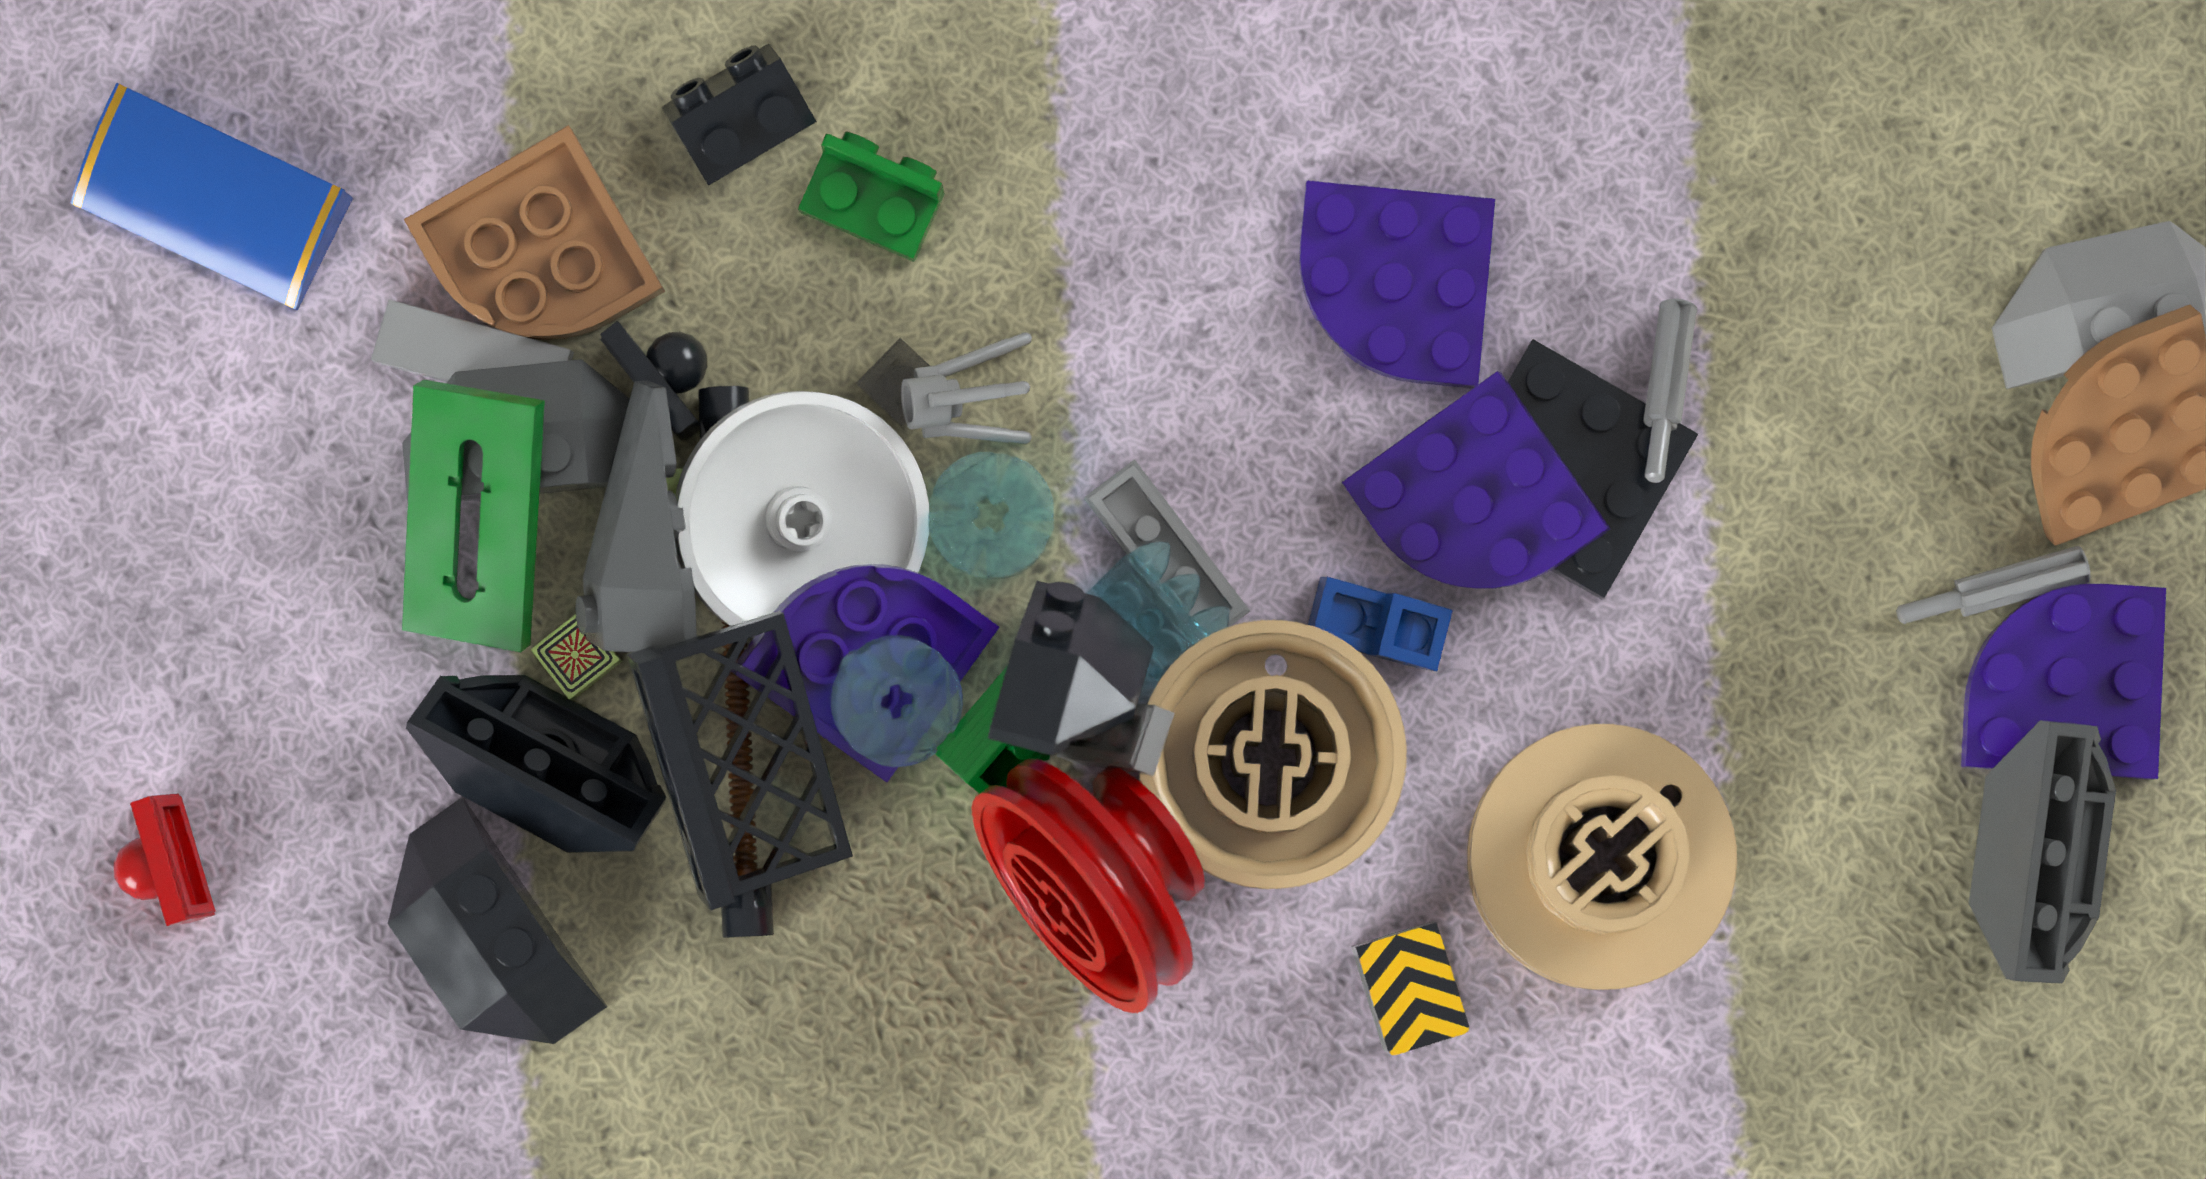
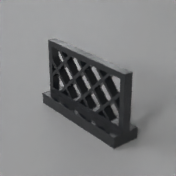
[627,610,853,911]

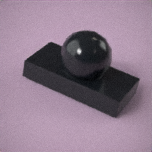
[600,321,707,441]

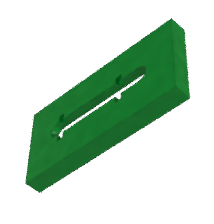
[402,379,545,653]

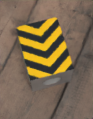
[1351,922,1469,1055]

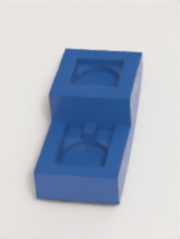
[1308,576,1453,671]

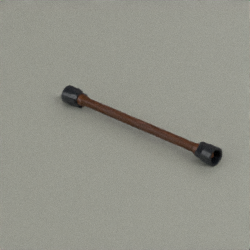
[698,386,774,938]

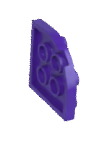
[1299,180,1496,389]
[1342,371,1610,589]
[731,564,1000,782]
[1961,584,2166,780]

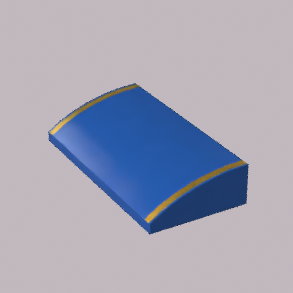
[70,83,353,311]

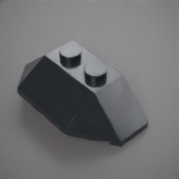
[988,580,1154,756]
[406,675,666,853]
[388,797,607,1044]

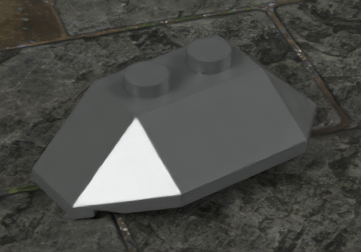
[402,359,630,503]
[1969,720,2116,984]

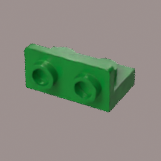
[798,132,945,262]

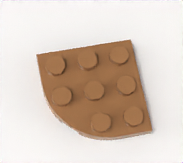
[403,125,666,340]
[2031,304,2206,546]

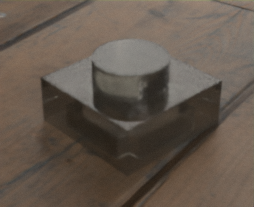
[856,338,930,429]

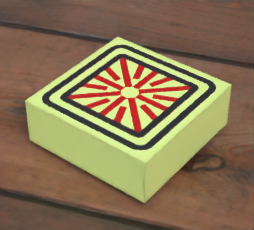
[530,614,622,700]

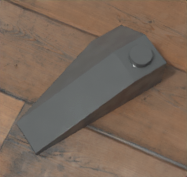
[575,380,697,652]

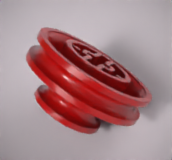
[972,759,1205,1013]

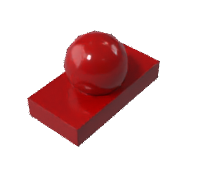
[113,793,215,926]

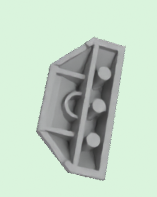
[1991,221,2206,389]

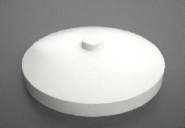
[675,391,930,638]

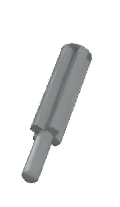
[1643,299,1697,483]
[1896,546,2091,624]

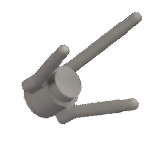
[901,332,1032,444]

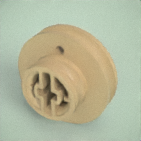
[1139,620,1407,889]
[1467,724,1737,990]

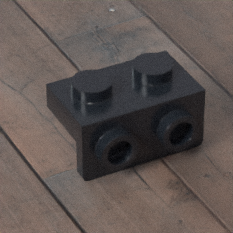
[662,44,817,186]

